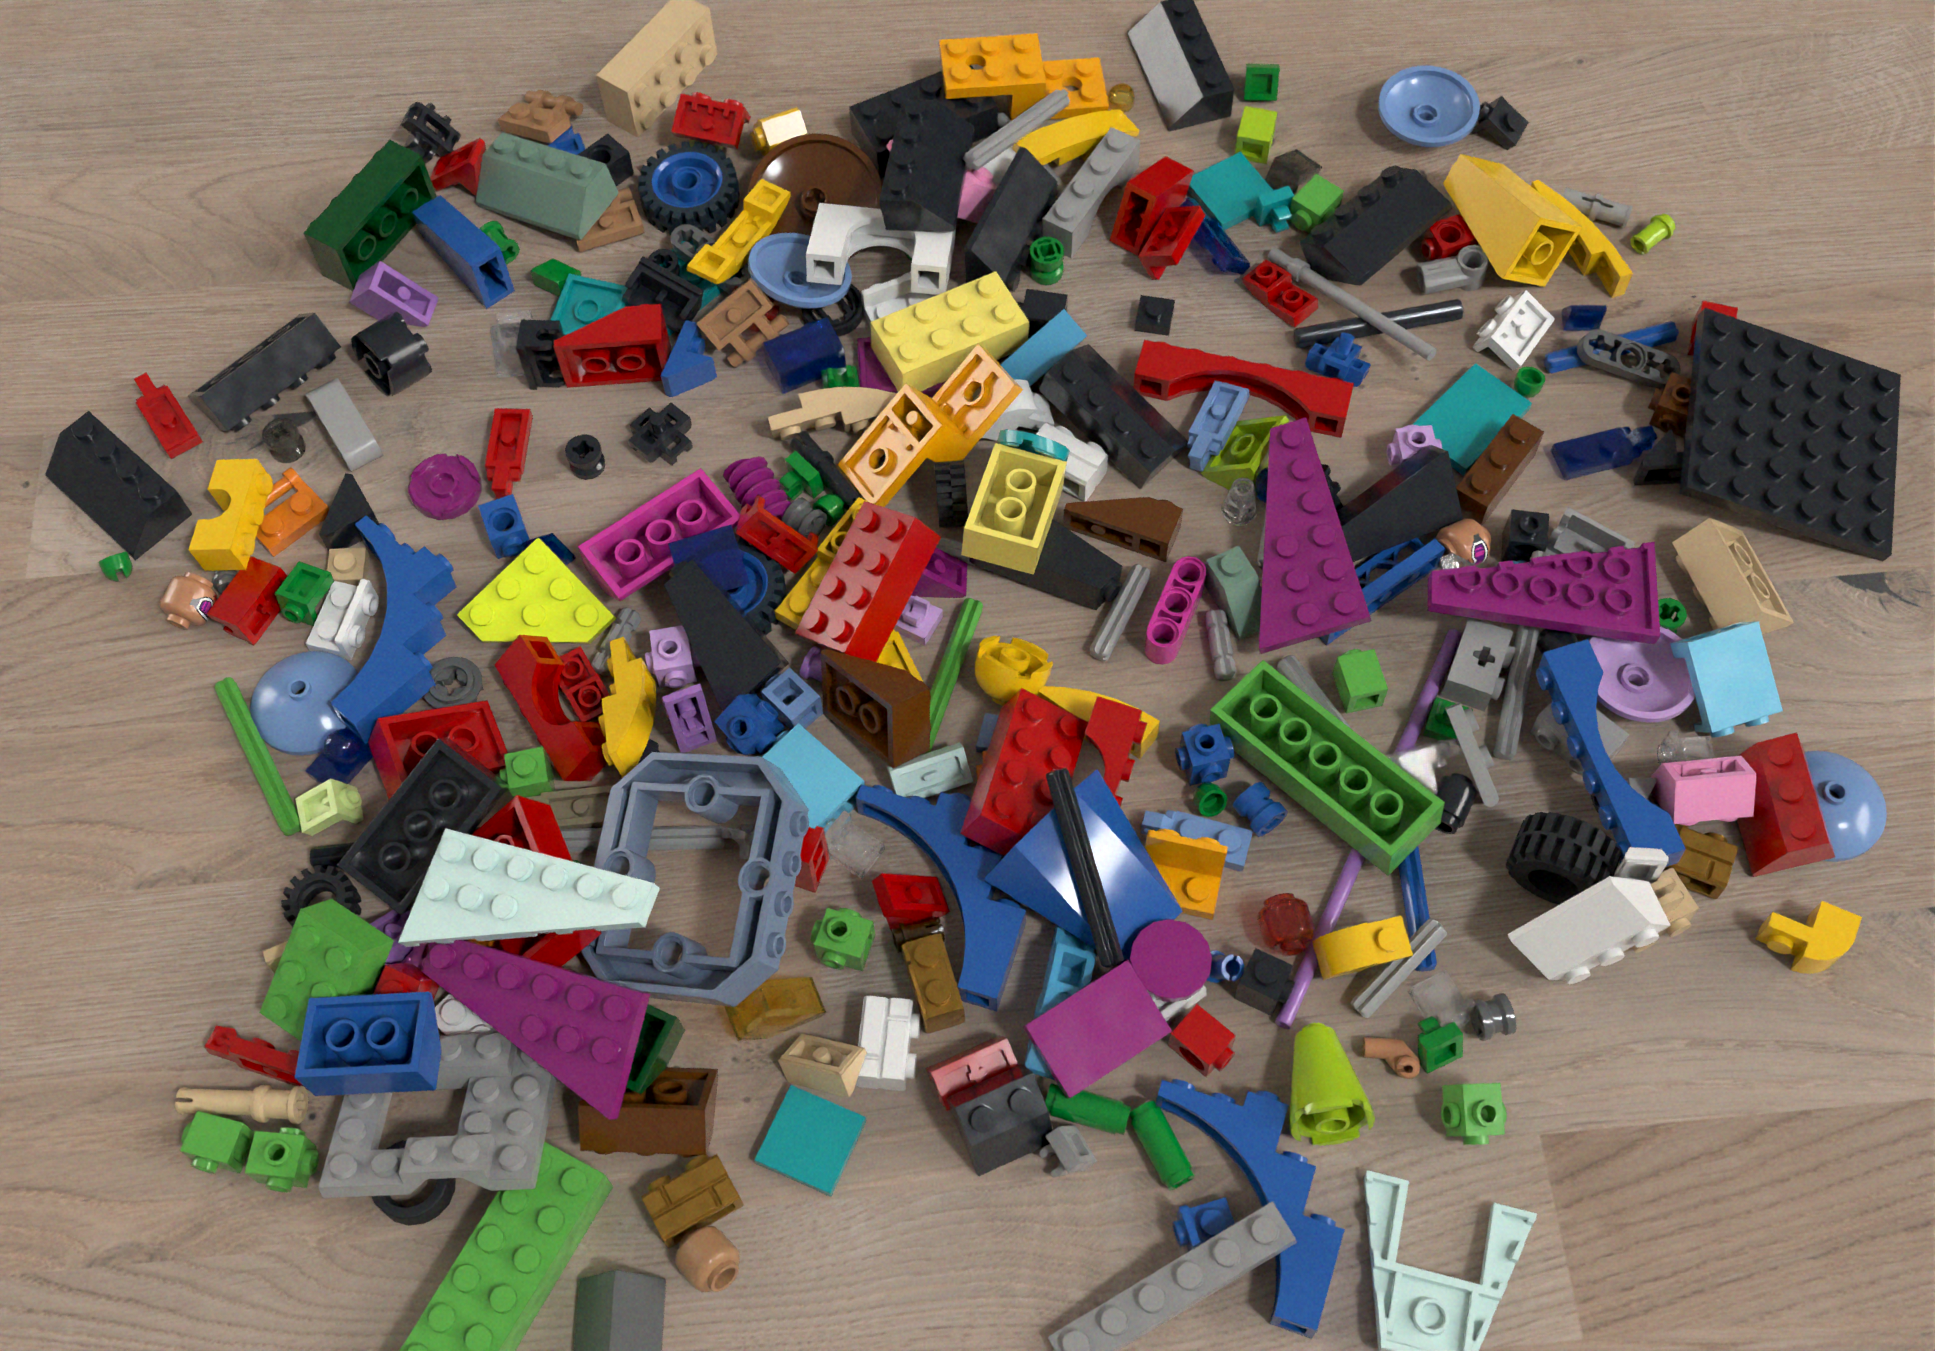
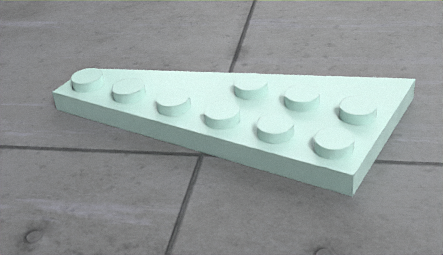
[398,828,660,947]

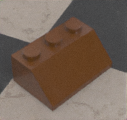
[578,1067,718,1158]

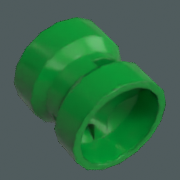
[1030,237,1064,285]

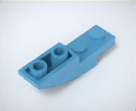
[1024,925,1096,1080]

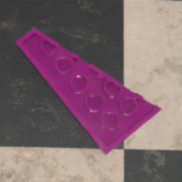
[1259,417,1371,654]
[1427,541,1660,645]
[422,940,650,1120]

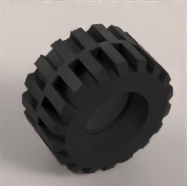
[1506,812,1621,905]

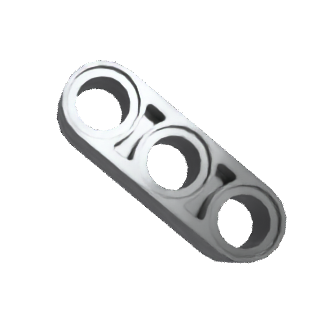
[306,378,383,472]

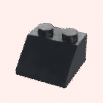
[946,1064,1053,1176]

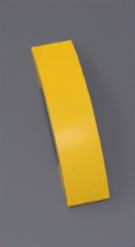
[687,179,791,284]

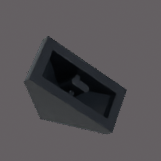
[319,473,379,551]

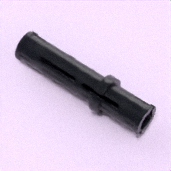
[790,431,865,510]

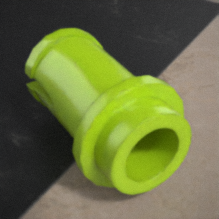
[1630,214,1676,255]

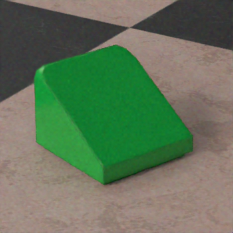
[530,258,582,297]

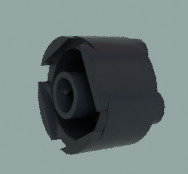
[351,311,432,396]

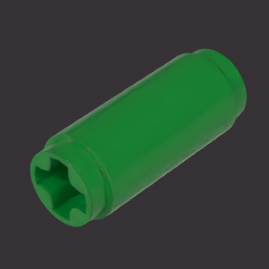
[1045,1083,1131,1135]
[1129,1101,1195,1190]

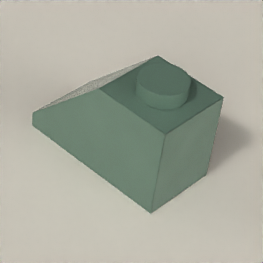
[1204,546,1262,640]

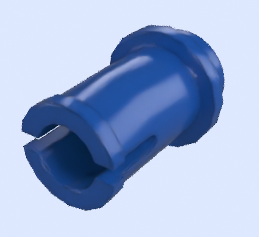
[1206,950,1245,983]

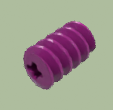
[723,456,791,521]

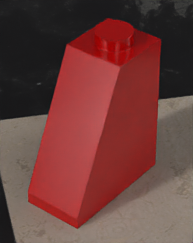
[1109,156,1194,256]

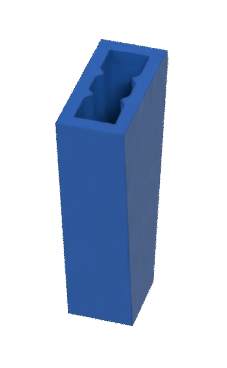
[412,195,515,309]

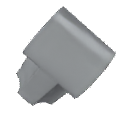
[1416,245,1489,295]

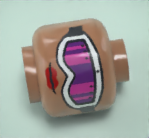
[1436,518,1491,569]
[160,572,217,630]

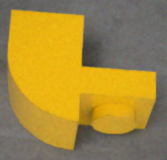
[1755,901,1862,974]
[1312,916,1413,980]

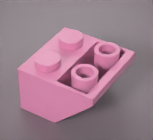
[1650,756,1756,826]

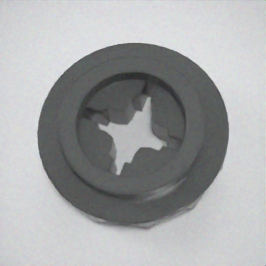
[424,657,484,709]

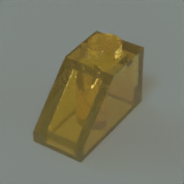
[724,977,826,1041]

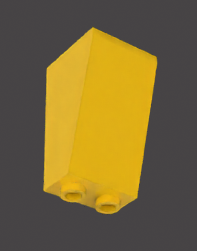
[1443,154,1582,287]

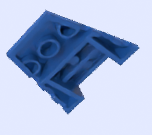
[983,769,1182,964]

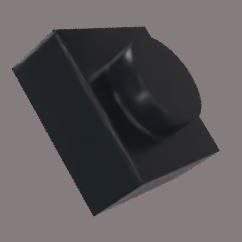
[1135,295,1175,336]

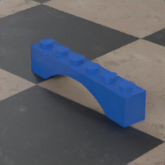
[1536,639,1686,867]

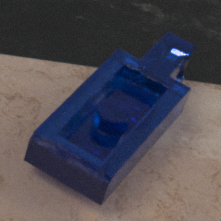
[1180,197,1251,275]
[1551,425,1658,480]

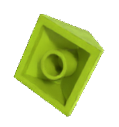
[1201,415,1289,500]

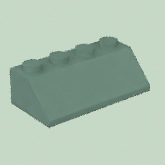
[476,132,619,240]

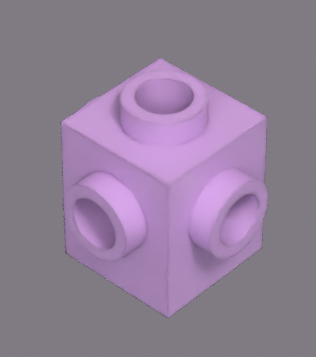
[1387,425,1442,470]
[645,625,701,688]

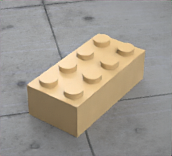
[596,0,717,138]

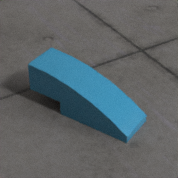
[980,309,1087,388]

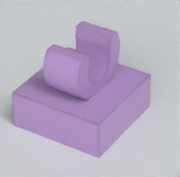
[894,595,943,646]

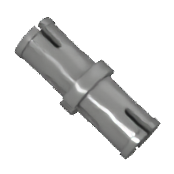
[1563,187,1633,228]

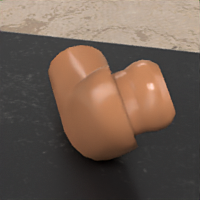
[1362,1037,1420,1079]

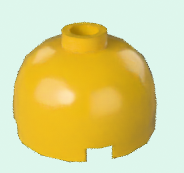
[974,636,1053,706]

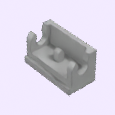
[1545,507,1636,555]

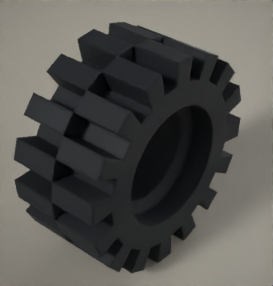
[934,460,968,528]
[281,865,362,927]

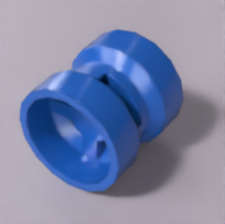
[1233,782,1288,837]

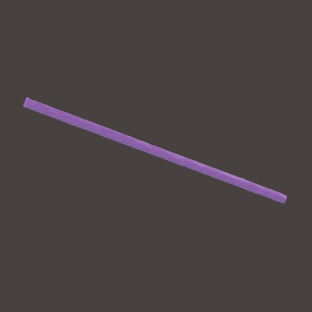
[1275,629,1462,1029]

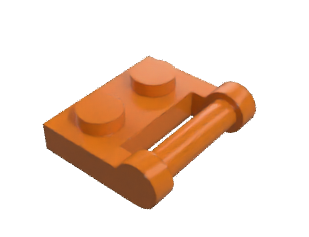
[256,467,330,558]

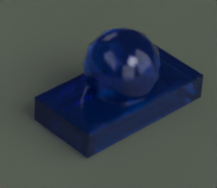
[305,727,373,784]

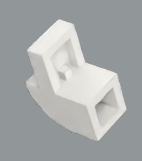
[973,380,1055,441]

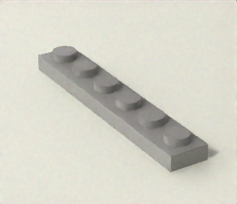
[1048,1201,1297,1351]

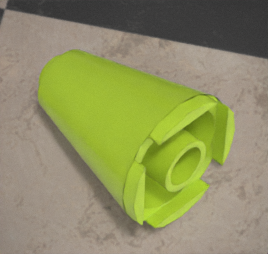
[1289,1023,1375,1146]

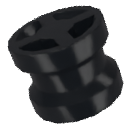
[565,434,606,480]

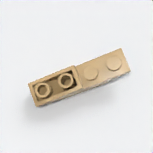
[768,387,896,440]

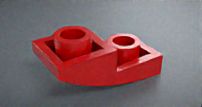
[1242,259,1318,328]
[559,646,610,722]

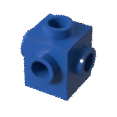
[714,694,785,755]
[1175,724,1234,786]

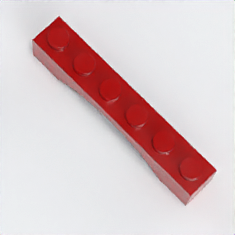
[1133,340,1354,438]

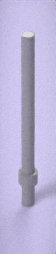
[1268,248,1437,361]

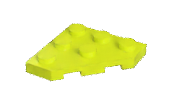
[457,538,616,644]

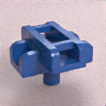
[1305,333,1371,387]

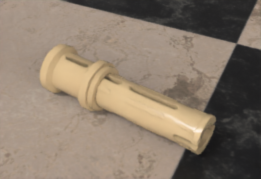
[175,1085,308,1124]

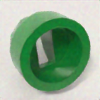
[1514,367,1545,399]
[812,494,844,526]
[98,552,133,582]
[1193,782,1228,817]

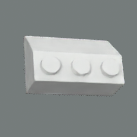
[1508,876,1671,984]

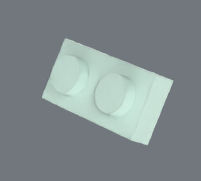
[887,742,973,798]

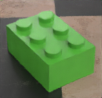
[259,899,394,1041]

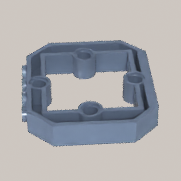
[581,752,809,1007]

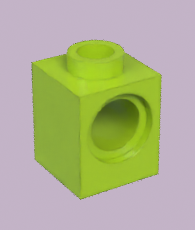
[1235,106,1278,164]

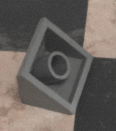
[574,1270,666,1351]

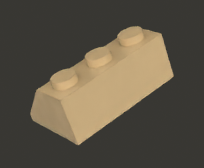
[1672,518,1794,634]

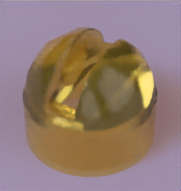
[1108,82,1135,112]

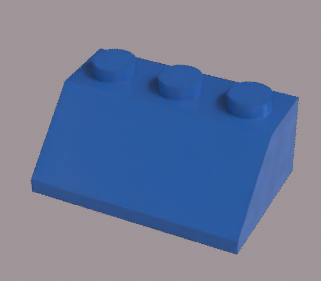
[295,992,442,1096]

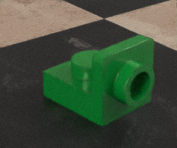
[275,561,334,626]

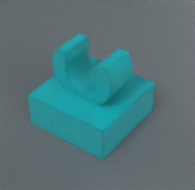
[1254,186,1294,233]

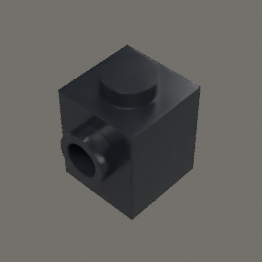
[1234,948,1295,1016]

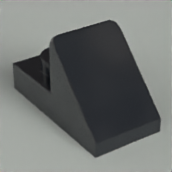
[1633,429,1684,486]

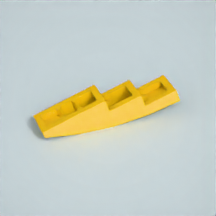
[1013,109,1139,166]
[1531,180,1633,298]

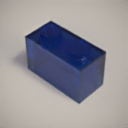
[763,317,846,394]

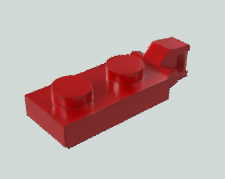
[134,372,203,459]
[485,408,533,500]
[204,1026,308,1090]

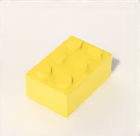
[961,443,1067,575]

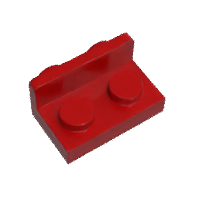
[671,92,751,150]
[1138,205,1206,280]

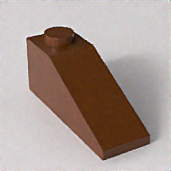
[1063,497,1183,562]

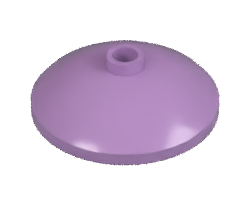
[1589,627,1696,723]

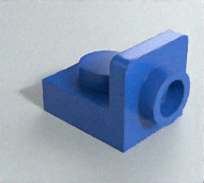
[1172,1197,1235,1252]

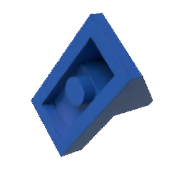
[661,320,717,397]

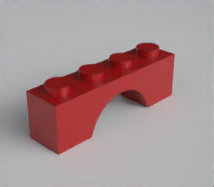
[494,635,607,781]
[1085,696,1147,807]

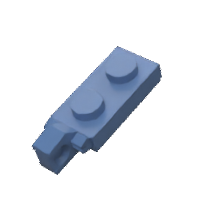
[1187,380,1249,472]
[1140,810,1253,872]

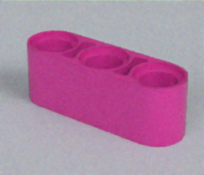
[1144,556,1206,665]

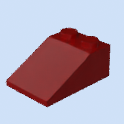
[554,304,671,388]
[368,700,508,799]

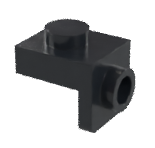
[1470,96,1529,150]

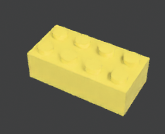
[871,272,1029,392]

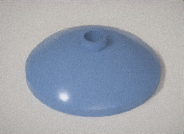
[1378,66,1480,147]
[748,233,852,309]
[250,651,358,756]
[1805,751,1887,862]

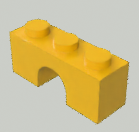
[188,459,273,571]

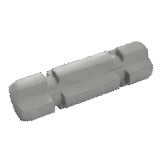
[591,607,641,676]
[1205,609,1236,681]

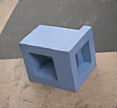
[761,667,823,730]

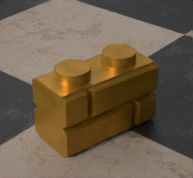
[1663,824,1738,900]
[902,934,965,1033]
[641,1154,744,1249]

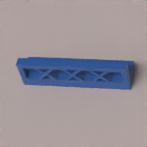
[1319,538,1445,646]

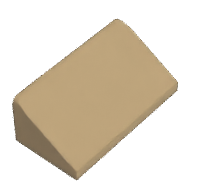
[778,1033,867,1098]

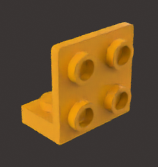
[1145,829,1228,920]

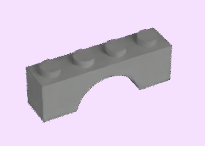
[1042,127,1141,259]

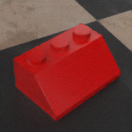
[1737,732,1835,877]

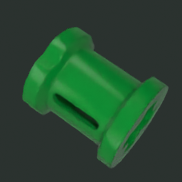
[479,221,520,265]
[1658,598,1687,635]

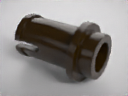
[892,917,945,953]

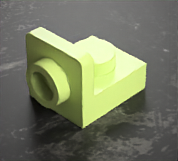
[295,779,364,836]

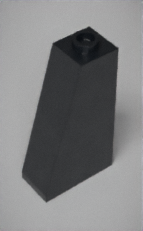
[1337,445,1463,562]
[969,519,1123,610]
[664,559,789,711]

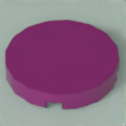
[408,453,482,520]
[1129,919,1212,1003]

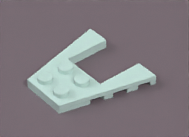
[1364,1170,1537,1351]

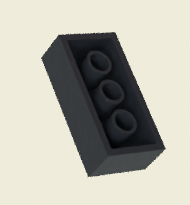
[849,65,998,179]
[337,737,510,915]

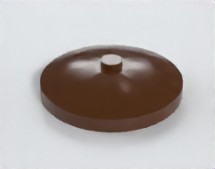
[748,133,882,259]

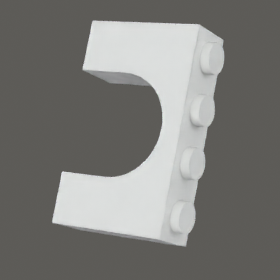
[806,203,956,295]

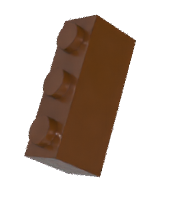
[1456,414,1544,526]

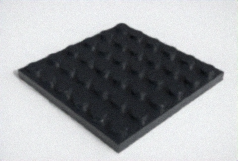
[1679,308,1901,561]

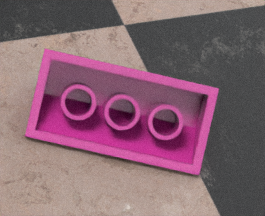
[578,468,740,601]

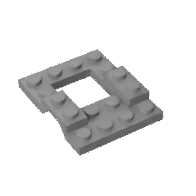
[318,1033,557,1198]

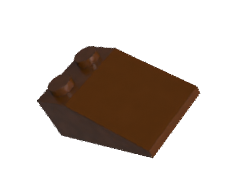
[821,649,931,769]

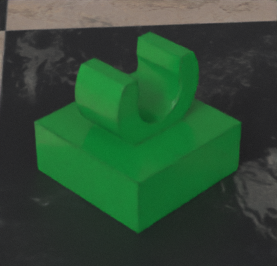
[1243,63,1280,101]
[821,365,860,389]
[779,450,824,500]
[1423,697,1473,748]
[1418,1016,1463,1074]

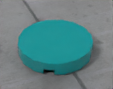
[997,429,1070,462]

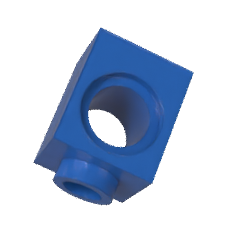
[478,494,531,559]

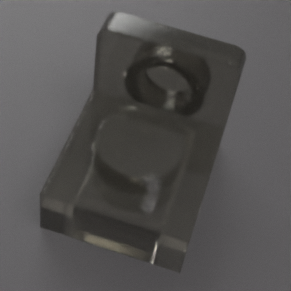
[1265,149,1322,195]

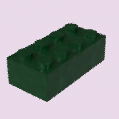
[304,139,437,291]

